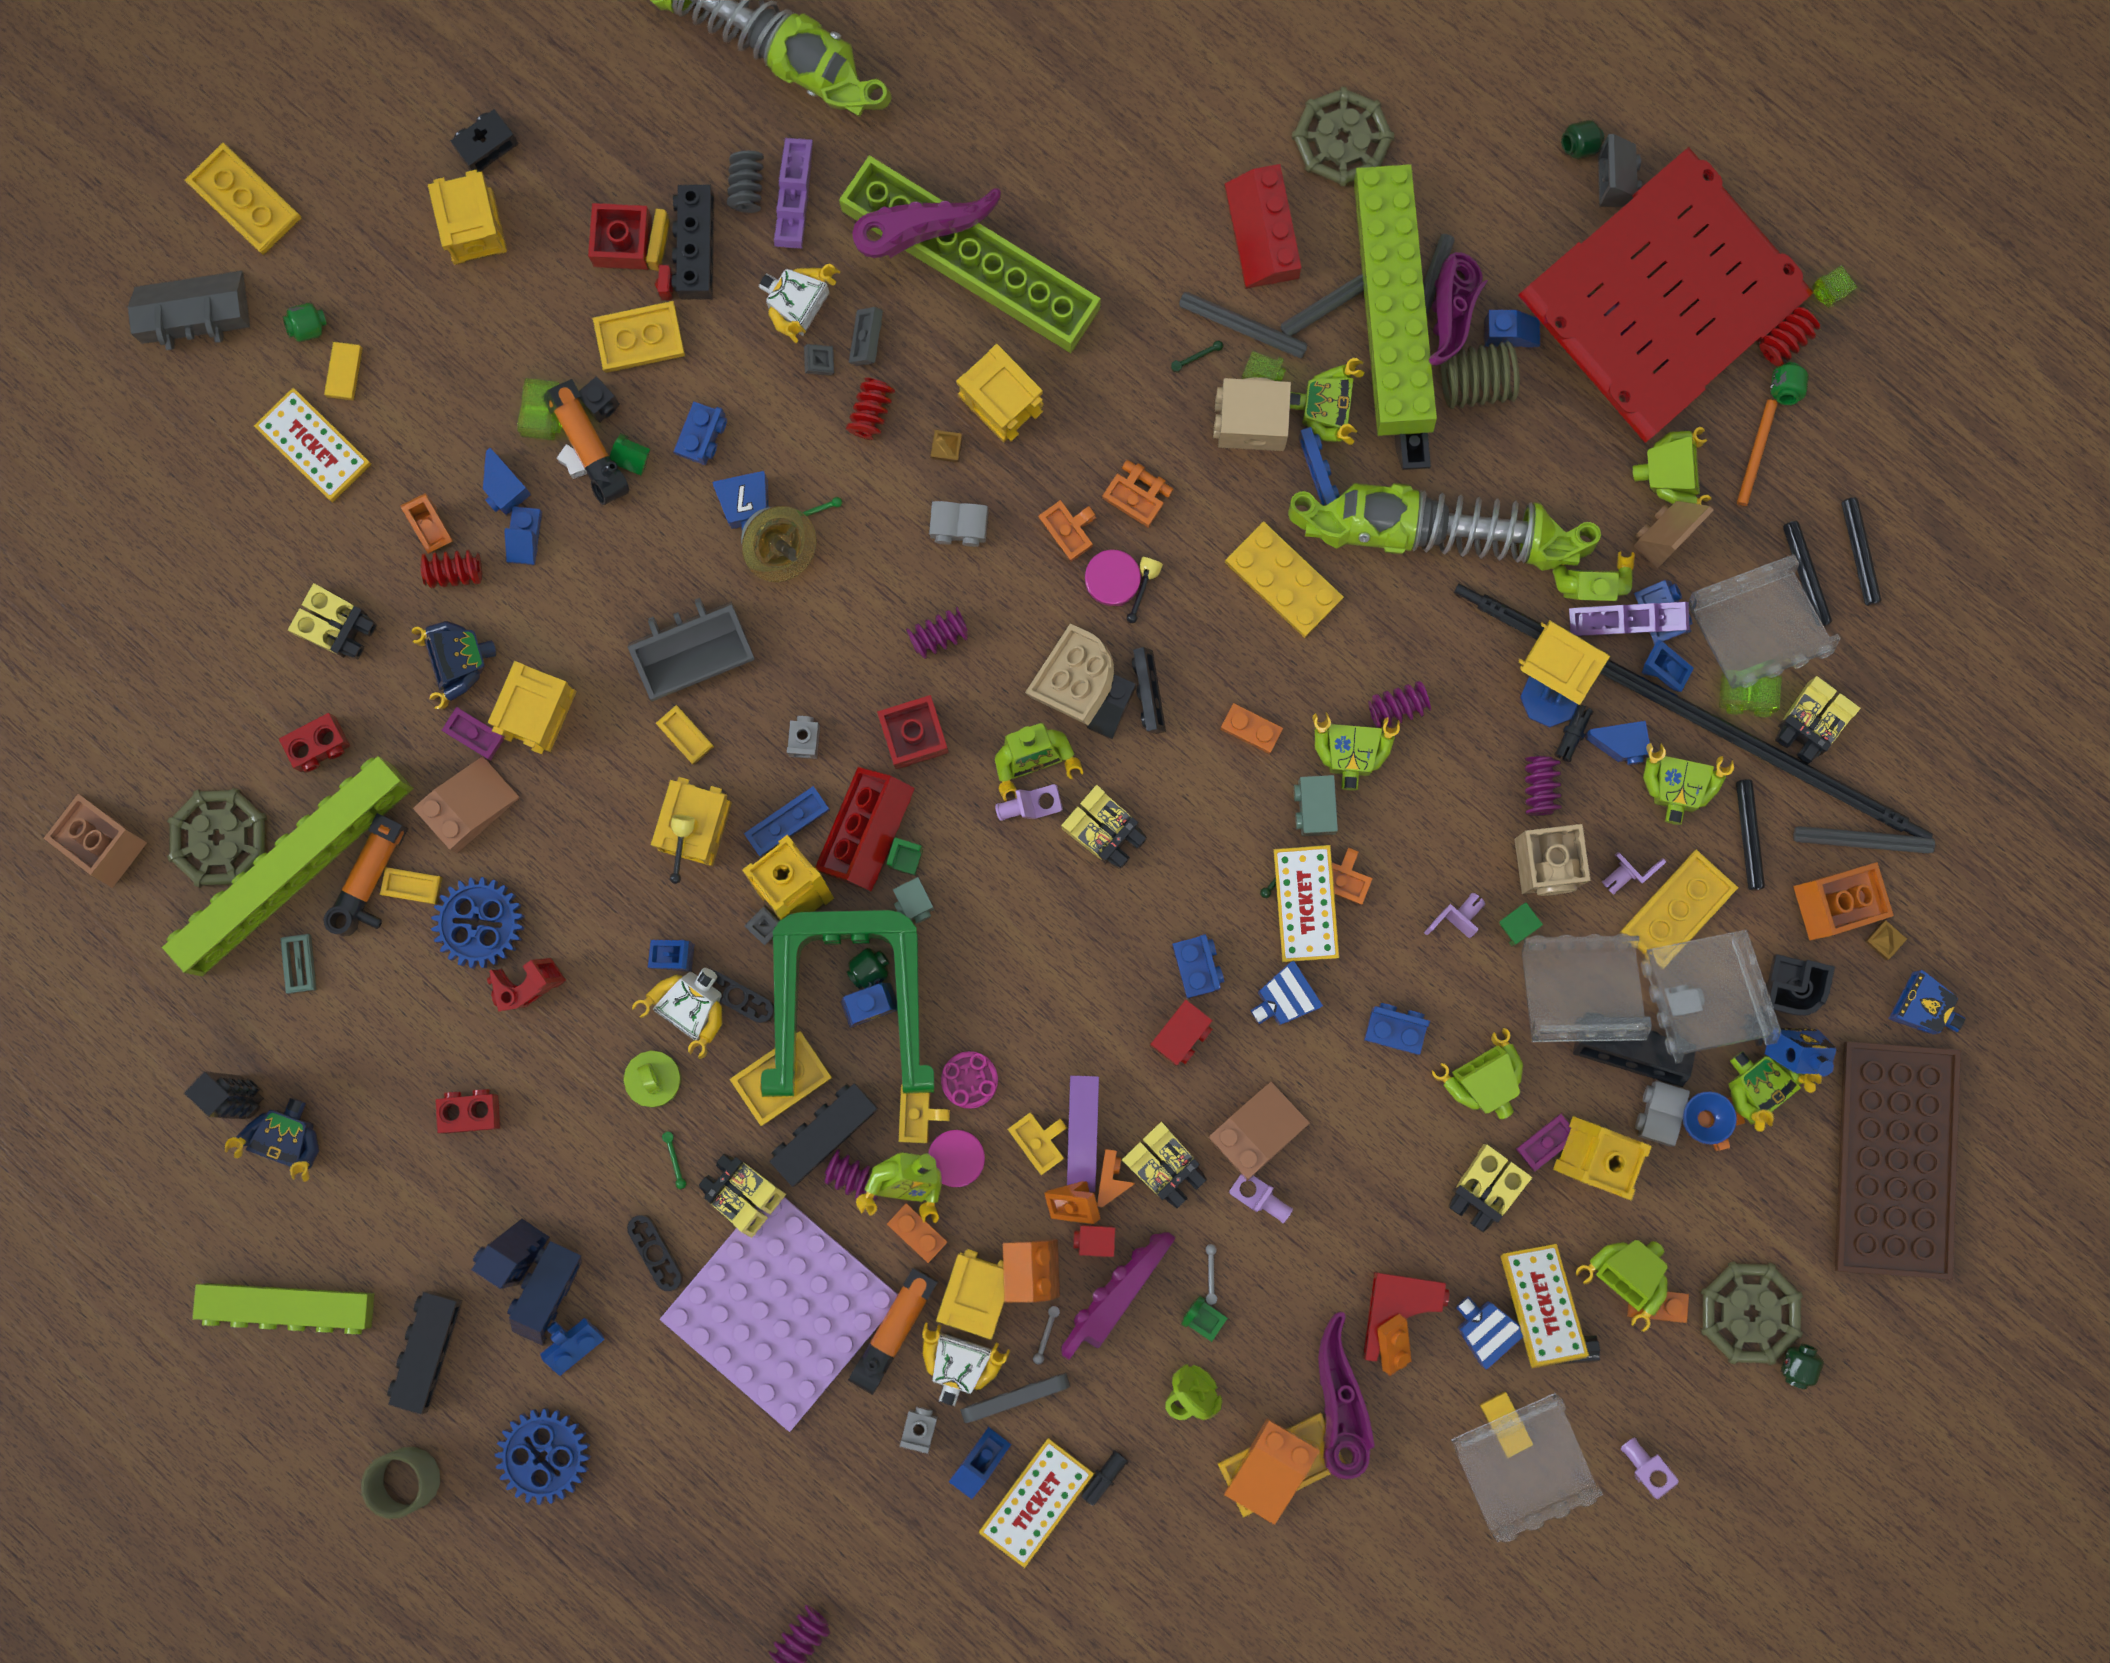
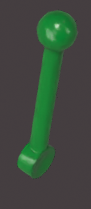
[788,497,842,524]
[662,1132,687,1189]

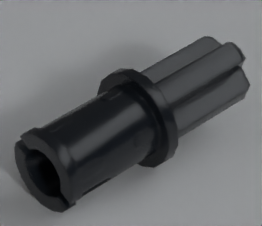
[1081,1450,1129,1505]

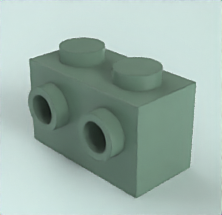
[1294,775,1338,836]

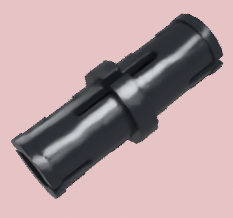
[1554,704,1594,762]

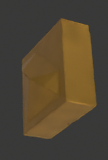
[931,430,962,463]
[1865,920,1907,961]

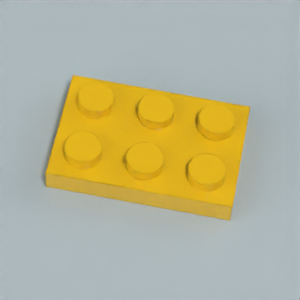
[593,301,685,373]
[730,1031,832,1126]

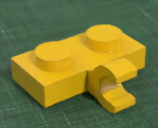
[899,1085,950,1143]
[1008,1112,1067,1175]

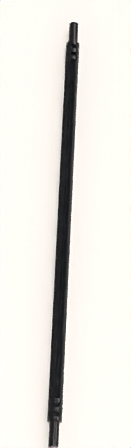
[1454,583,1933,839]

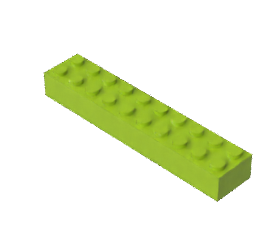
[839,155,1101,353]
[1354,164,1437,436]
[162,756,414,977]

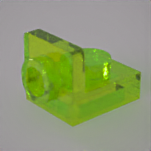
[1812,265,1857,308]
[1242,351,1286,381]

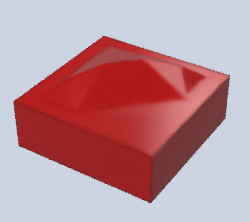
[655,265,673,301]

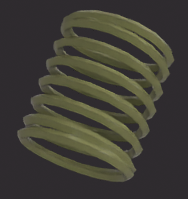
[1441,341,1520,410]
[361,1447,440,1519]

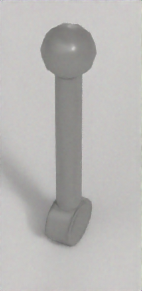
[1205,1244,1217,1305]
[1033,1306,1060,1365]

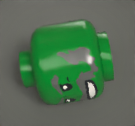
[283,302,327,342]
[1770,362,1809,405]

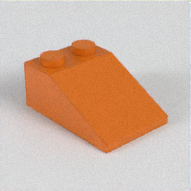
[1793,862,1894,940]
[1003,1239,1060,1302]
[1224,1418,1320,1525]

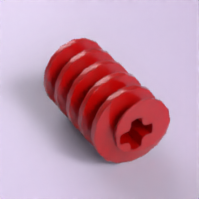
[1759,307,1820,367]
[846,377,895,440]
[421,550,482,588]

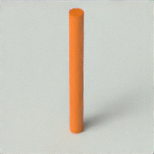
[1737,399,1778,506]

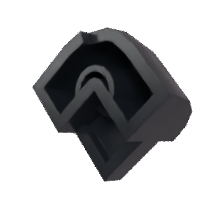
[1763,954,1835,1016]

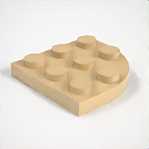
[1025,624,1114,725]

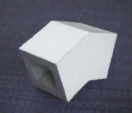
[557,444,587,479]

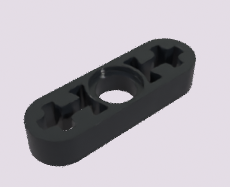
[712,970,774,1023]
[627,1215,683,1291]

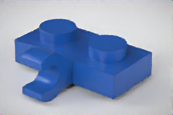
[540,1318,605,1376]

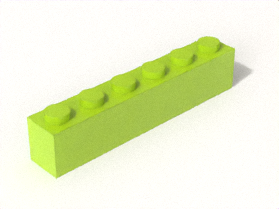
[192,1283,375,1334]

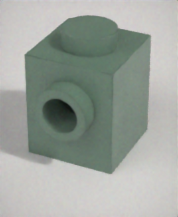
[893,877,935,924]

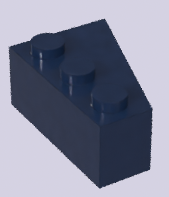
[471,1219,550,1289]
[507,1241,582,1346]

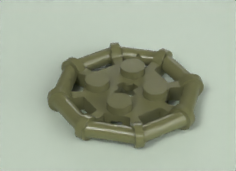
[1292,87,1394,186]
[167,788,267,888]
[1700,1261,1803,1366]

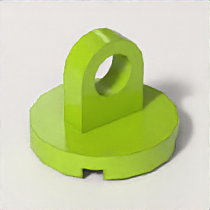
[624,1051,682,1108]
[1165,1364,1222,1420]

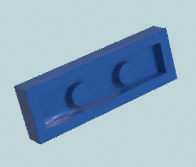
[1298,427,1340,506]
[744,786,830,858]

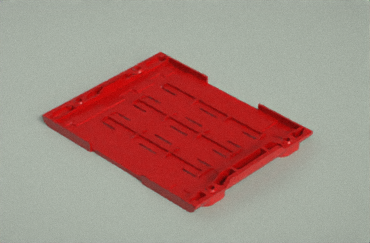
[1518,147,1814,443]

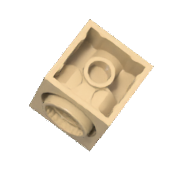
[1213,378,1291,451]
[1514,824,1590,896]

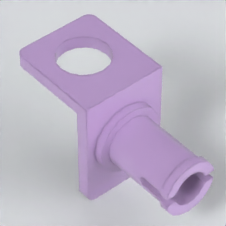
[995,784,1063,821]
[1601,852,1667,895]
[1424,893,1485,938]
[1229,1174,1293,1224]
[1621,1438,1678,1499]

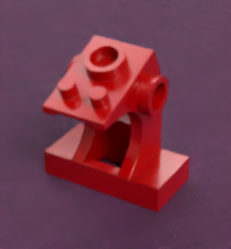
[487,958,566,1011]

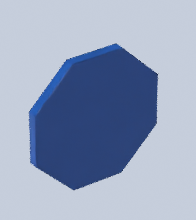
[1520,676,1577,728]

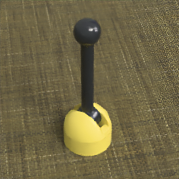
[1127,557,1163,624]
[670,815,695,884]

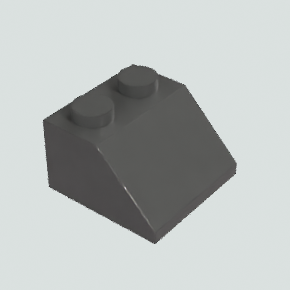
[1598,134,1642,207]

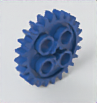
[431,877,525,969]
[495,1408,591,1505]

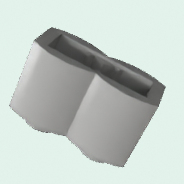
[929,501,989,547]
[1635,1081,1690,1147]

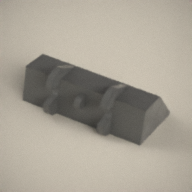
[128,271,250,350]
[627,598,755,702]

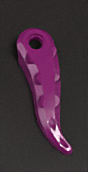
[852,188,1001,258]
[1429,252,1488,365]
[1061,1232,1176,1360]
[1318,1311,1375,1480]

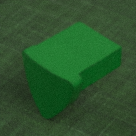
[610,433,650,476]
[1181,1295,1228,1342]

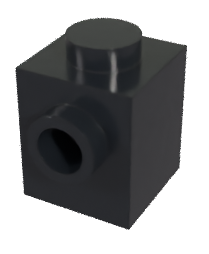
[579,376,620,423]

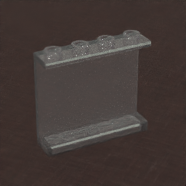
[1689,554,1841,689]
[1641,930,1781,1064]
[1521,934,1652,1042]
[1451,1393,1603,1542]

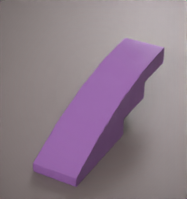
[774,138,813,248]
[1569,602,1690,636]
[1067,1076,1099,1192]

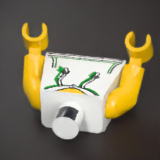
[759,264,840,343]
[632,968,722,1059]
[922,1323,1010,1406]

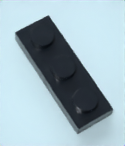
[1132,647,1166,734]

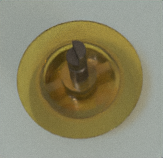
[741,506,816,582]

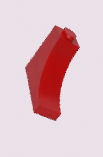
[1363,1272,1450,1362]

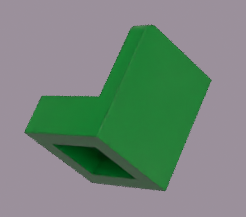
[886,838,924,876]
[1499,902,1543,947]

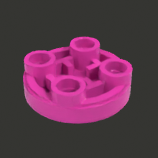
[1085,550,1141,606]
[941,1051,998,1109]
[928,1130,985,1187]

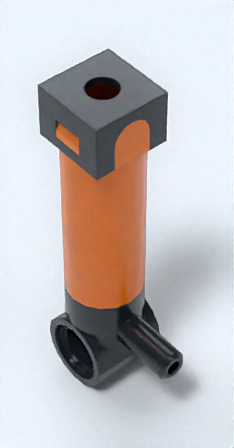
[542,379,629,505]
[323,813,409,937]
[848,1267,939,1395]

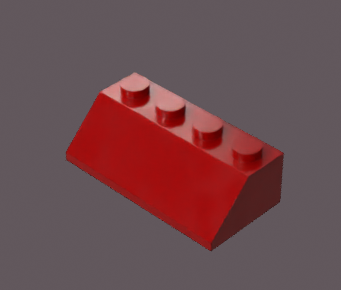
[1225,164,1302,289]
[815,767,915,892]

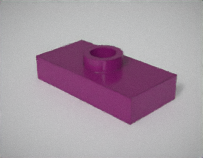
[441,707,505,761]
[1516,1114,1571,1172]

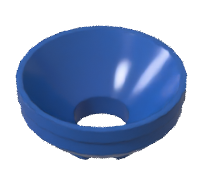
[1683,1092,1737,1144]

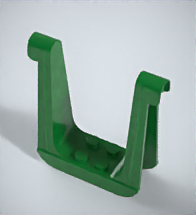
[761,910,934,1097]

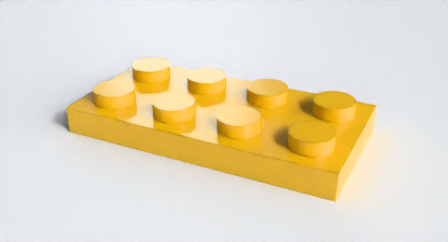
[1225,521,1344,638]

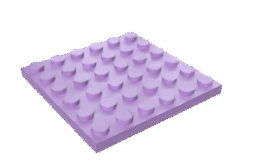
[660,1195,898,1432]

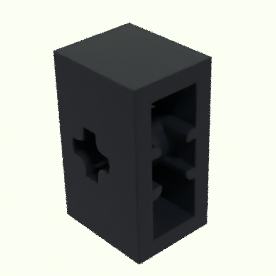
[450,109,519,172]

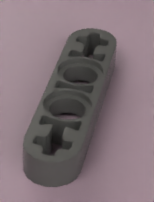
[960,1372,1071,1423]

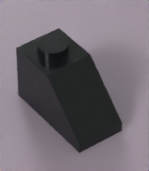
[1395,433,1431,470]
[1087,674,1136,739]

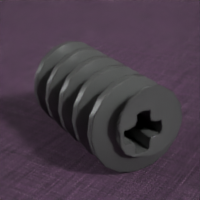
[727,151,764,213]

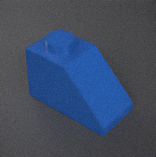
[1484,310,1540,347]
[483,448,531,516]
[1585,721,1650,765]
[949,1427,1011,1499]

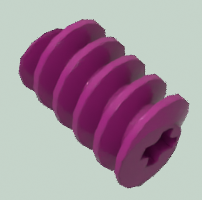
[906,606,968,659]
[1368,681,1431,728]
[1524,756,1562,816]
[825,1149,878,1201]
[768,1604,830,1663]

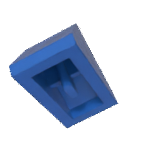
[648,940,695,972]

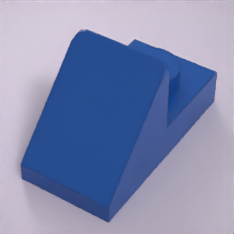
[505,506,542,565]
[1641,640,1694,692]

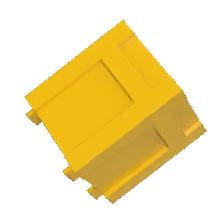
[428,170,507,265]
[956,344,1043,443]
[1518,620,1610,705]
[488,661,577,754]
[651,777,732,867]
[742,835,834,920]
[1553,1116,1652,1201]
[936,1249,1005,1340]

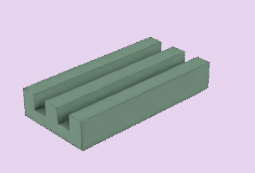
[280,934,316,994]

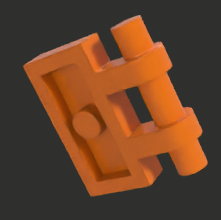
[1102,459,1174,528]

